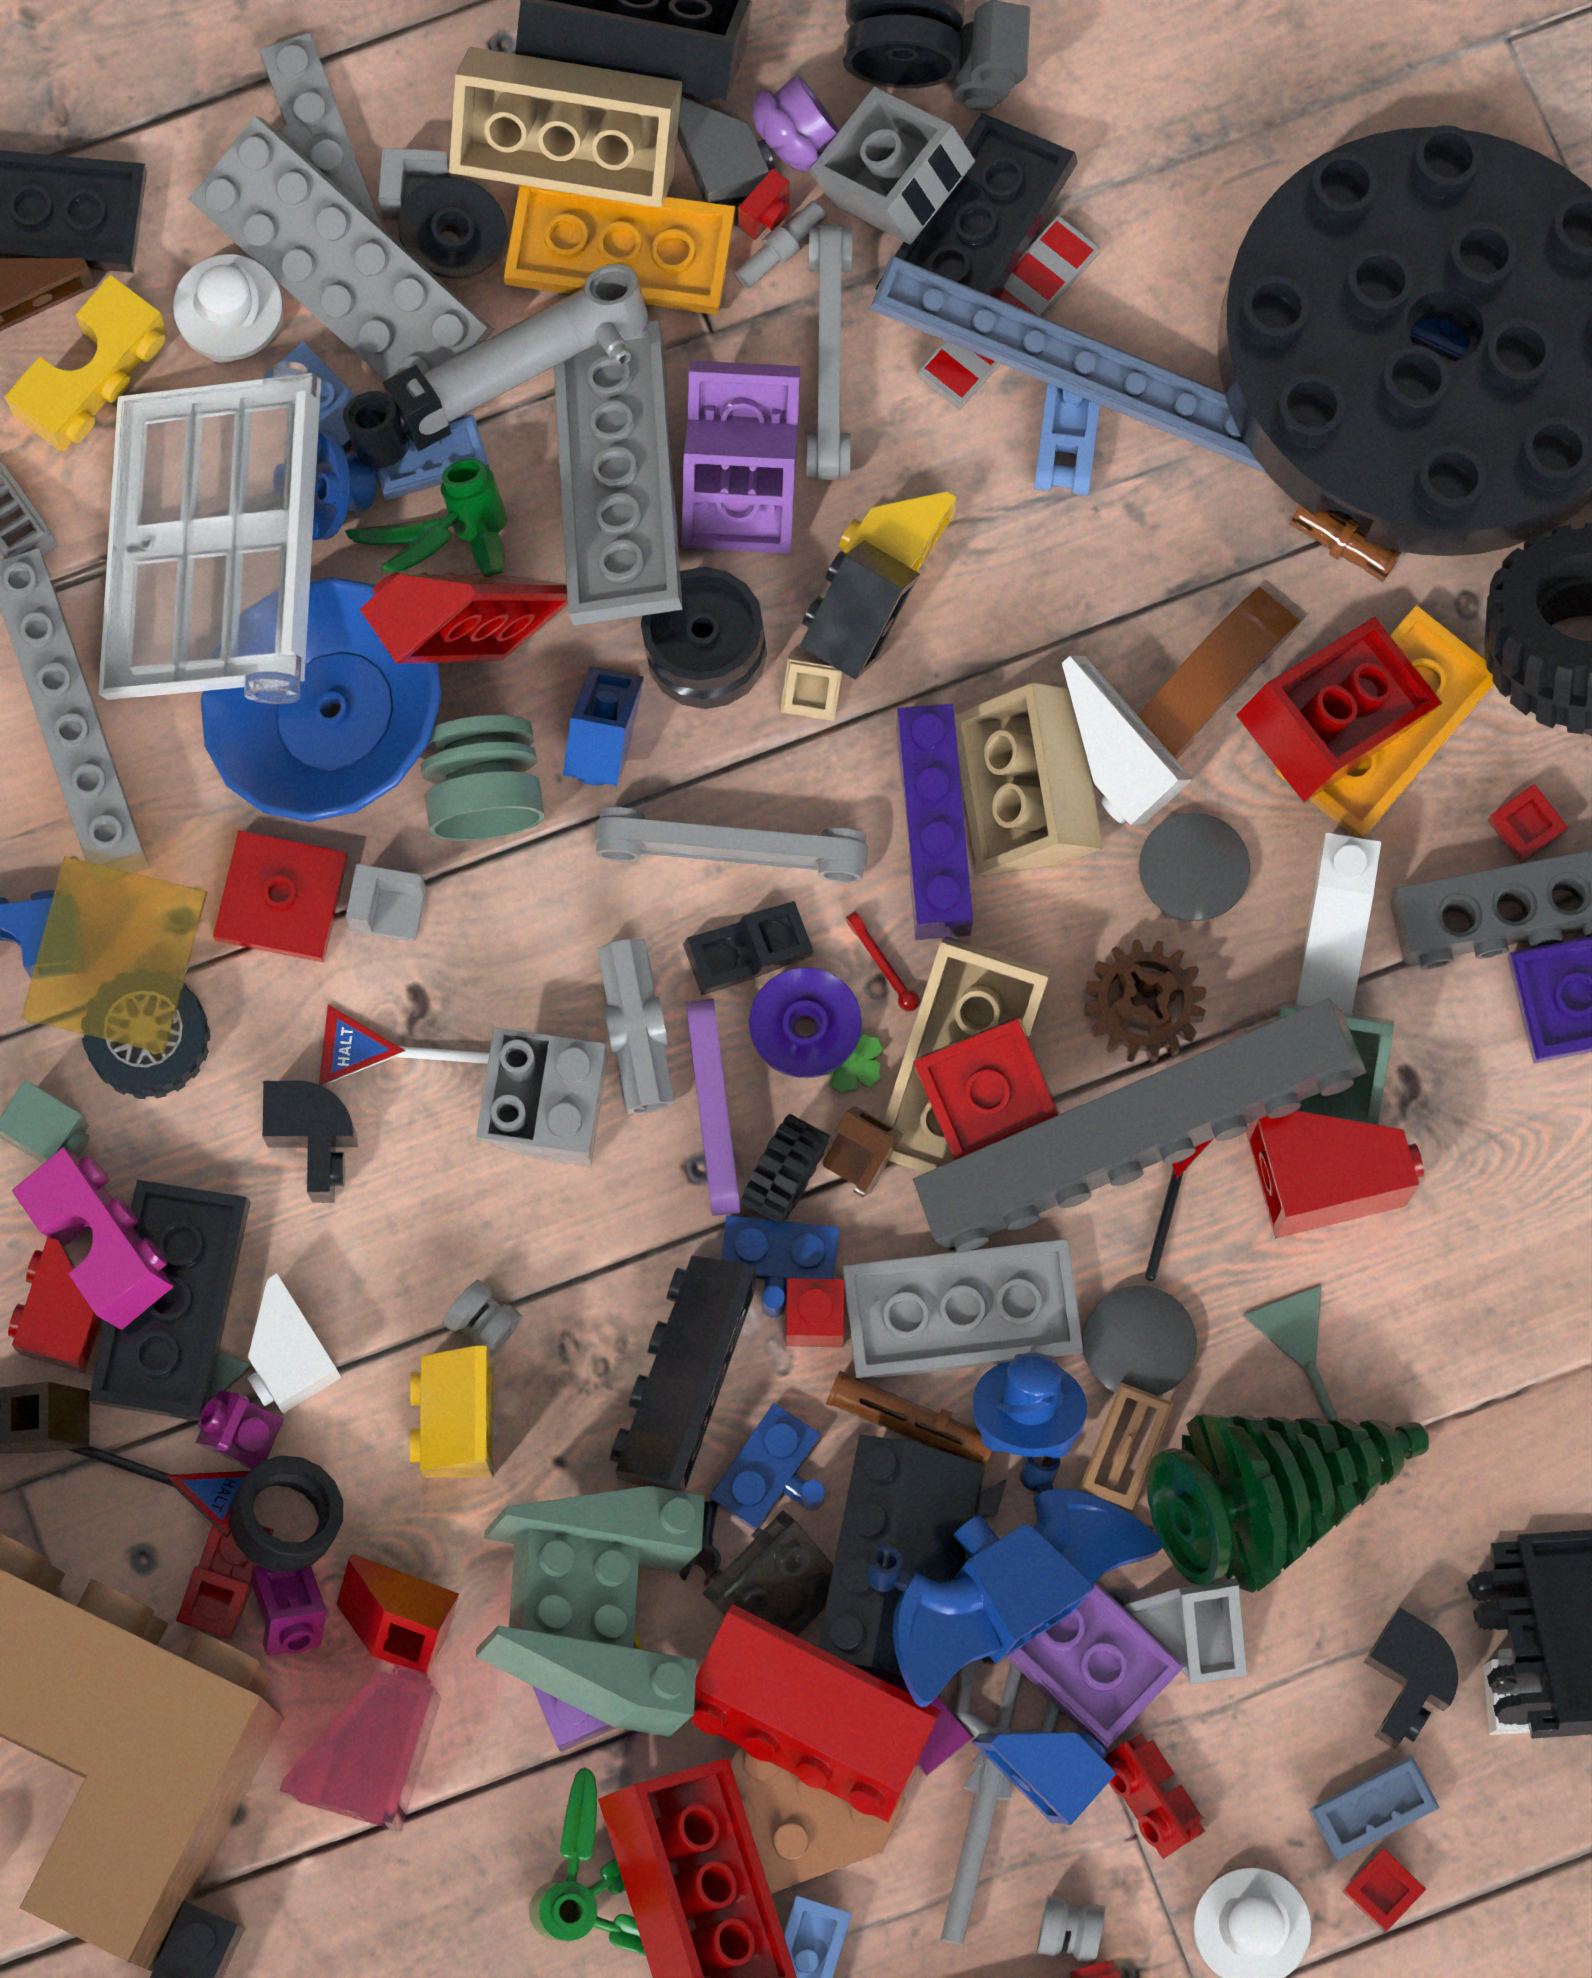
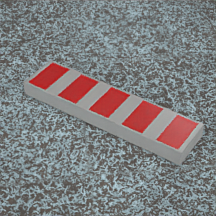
[918,215,1100,410]

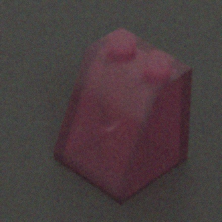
[279,1665,441,1832]

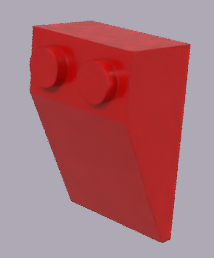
[1236,617,1443,802]

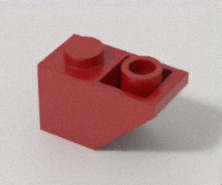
[8,1237,102,1374]
[336,1553,459,1676]

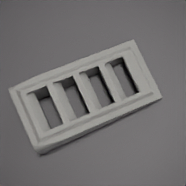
[0,459,58,560]

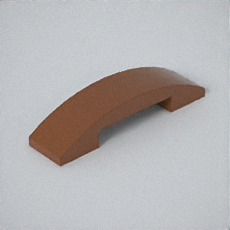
[1138,587,1301,760]

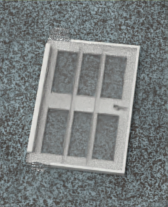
[98,362,321,704]

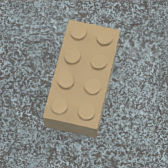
[449,47,682,208]

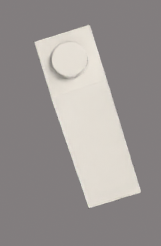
[1062,656,1193,825]
[1296,833,1381,1014]

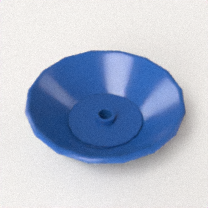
[201,577,442,822]

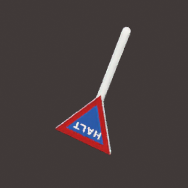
[319,1005,490,1086]

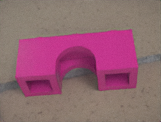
[11,1147,174,1330]

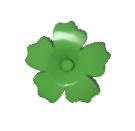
[826,1033,883,1094]

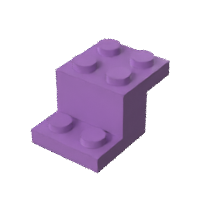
[681,360,800,554]

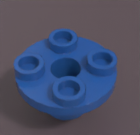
[275,430,377,540]
[972,1352,1087,1458]

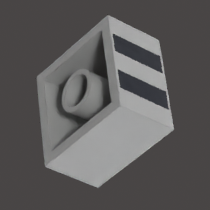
[809,86,975,245]

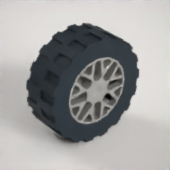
[81,969,210,1099]

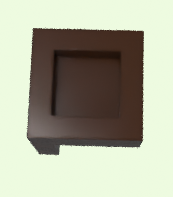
[823,1106,903,1197]

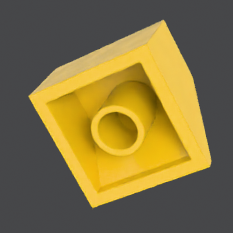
[410,1346,493,1478]

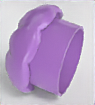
[752,74,839,172]

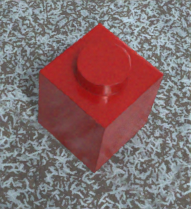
[786,1278,844,1347]

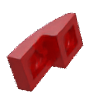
[176,1524,274,1640]

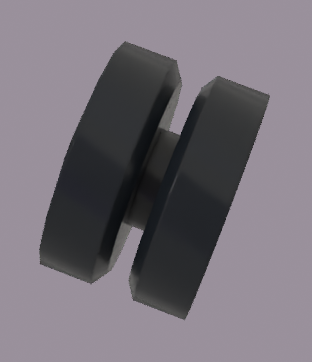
[843,0,965,88]
[641,567,767,709]

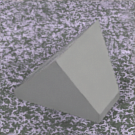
[1122,1578,1247,1685]

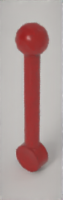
[845,911,920,1012]

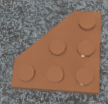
[730,1746,907,1894]

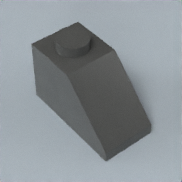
[677,97,775,206]

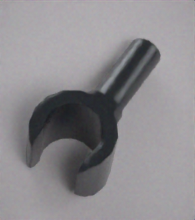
[679,1501,721,1586]

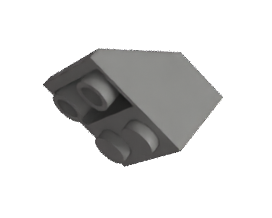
[476,1027,608,1167]

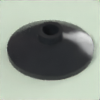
[398,177,507,279]

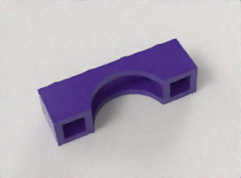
[896,704,973,940]

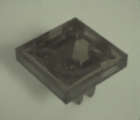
[702,1510,834,1636]

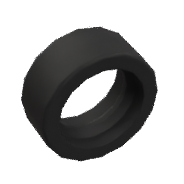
[229,1455,344,1573]

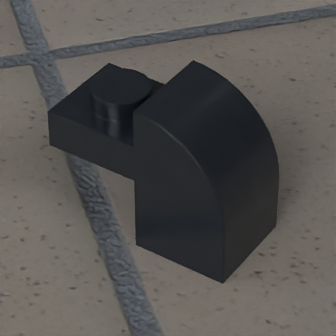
[262,1081,358,1203]
[1364,1607,1458,1748]

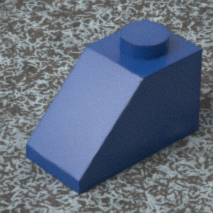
[563,666,644,786]
[972,1732,1117,1825]

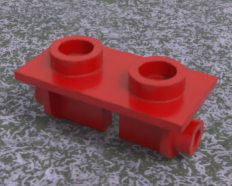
[1104,1733,1206,1859]

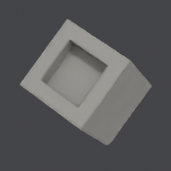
[378,148,451,220]
[346,864,426,941]

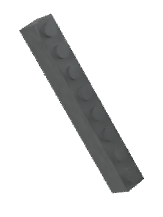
[913,998,1366,1253]

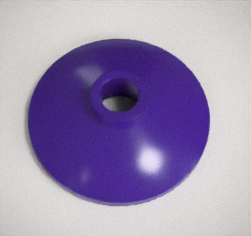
[749,968,862,1078]

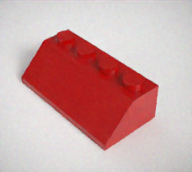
[360,572,568,664]
[689,1604,942,1823]
[598,1758,797,1978]

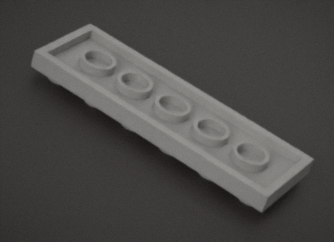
[188,116,494,380]
[554,320,683,626]

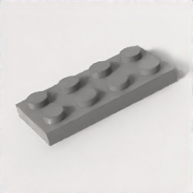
[842,1239,1083,1381]

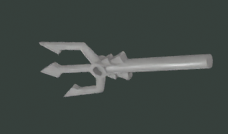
[940,1659,1061,1946]

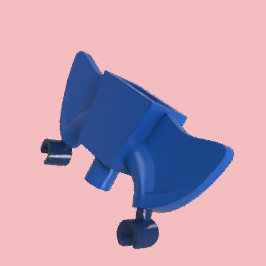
[867,1456,1162,1707]

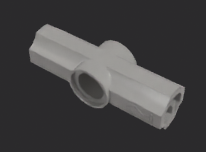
[597,938,674,1114]

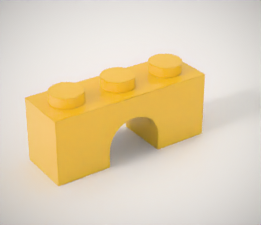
[4,275,167,453]

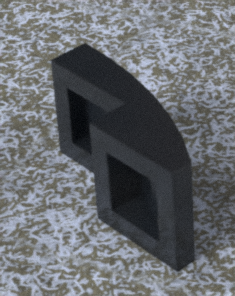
[683,901,814,995]

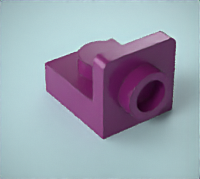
[195,1390,284,1469]
[251,1566,327,1656]

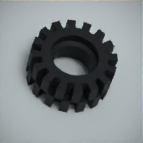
[741,1113,830,1225]

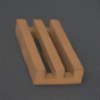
[1079,1382,1174,1510]

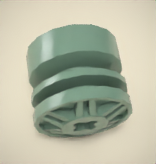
[420,715,545,841]

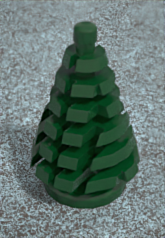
[1147,1414,1429,1593]

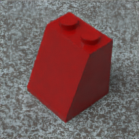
[1246,1111,1424,1239]

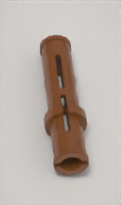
[826,1371,993,1469]

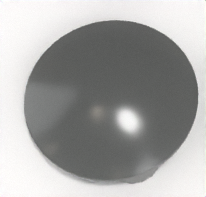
[1139,813,1250,921]
[1083,1286,1197,1396]

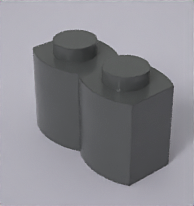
[953,0,1031,111]

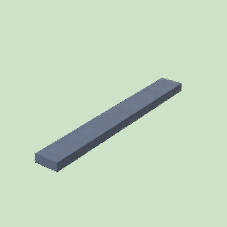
[870,255,1266,473]

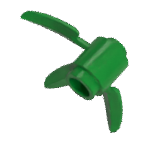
[345,458,508,577]
[529,1767,646,1956]

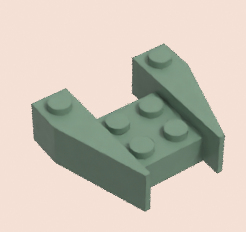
[476,1486,705,1737]

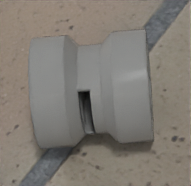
[442,1280,523,1357]
[1037,1895,1105,1964]

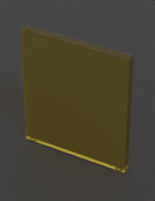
[21,856,207,1055]

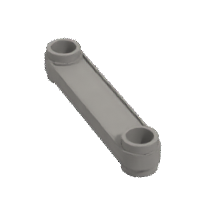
[806,225,853,480]
[594,807,868,883]

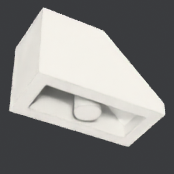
[247,1273,341,1414]

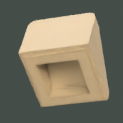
[780,650,843,721]

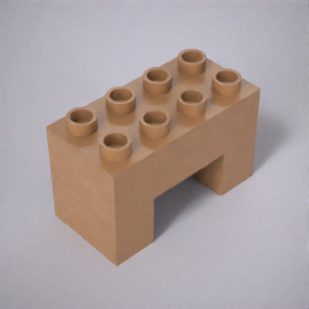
[0,1533,284,1971]

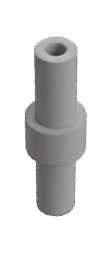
[734,201,827,289]

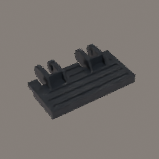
[1467,1530,1592,1739]

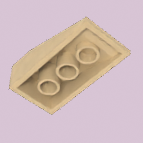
[883,936,1053,1173]

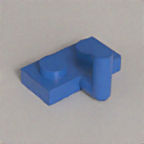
[721,1215,839,1318]
[709,1403,825,1532]

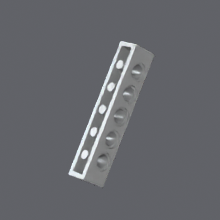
[0,548,150,886]

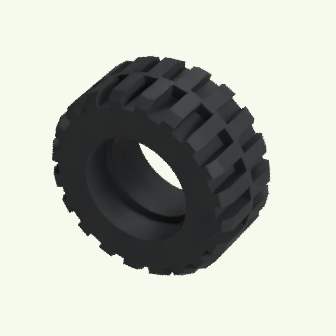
[1484,523,1592,735]

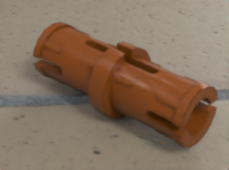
[1289,505,1401,583]

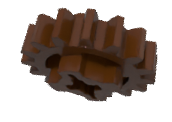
[1084,939,1207,1063]

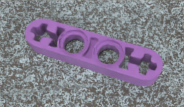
[686,999,740,1216]

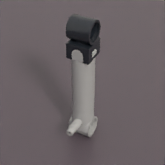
[343,264,649,468]

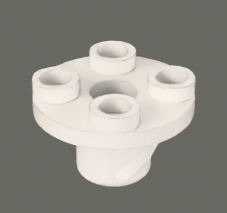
[173,254,283,364]
[1193,1868,1311,1978]

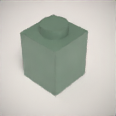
[0,1080,89,1163]

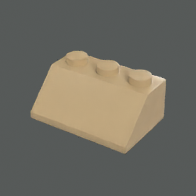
[954,683,1103,876]

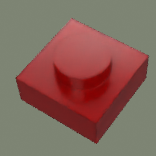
[738,168,791,240]
[1488,784,1569,864]
[1342,1848,1426,1933]

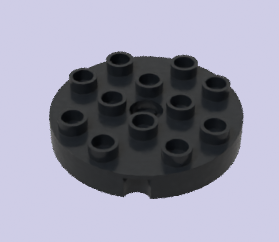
[1218,125,1592,556]

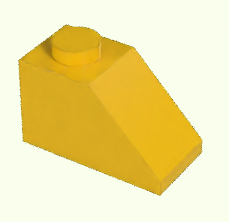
[838,491,957,572]

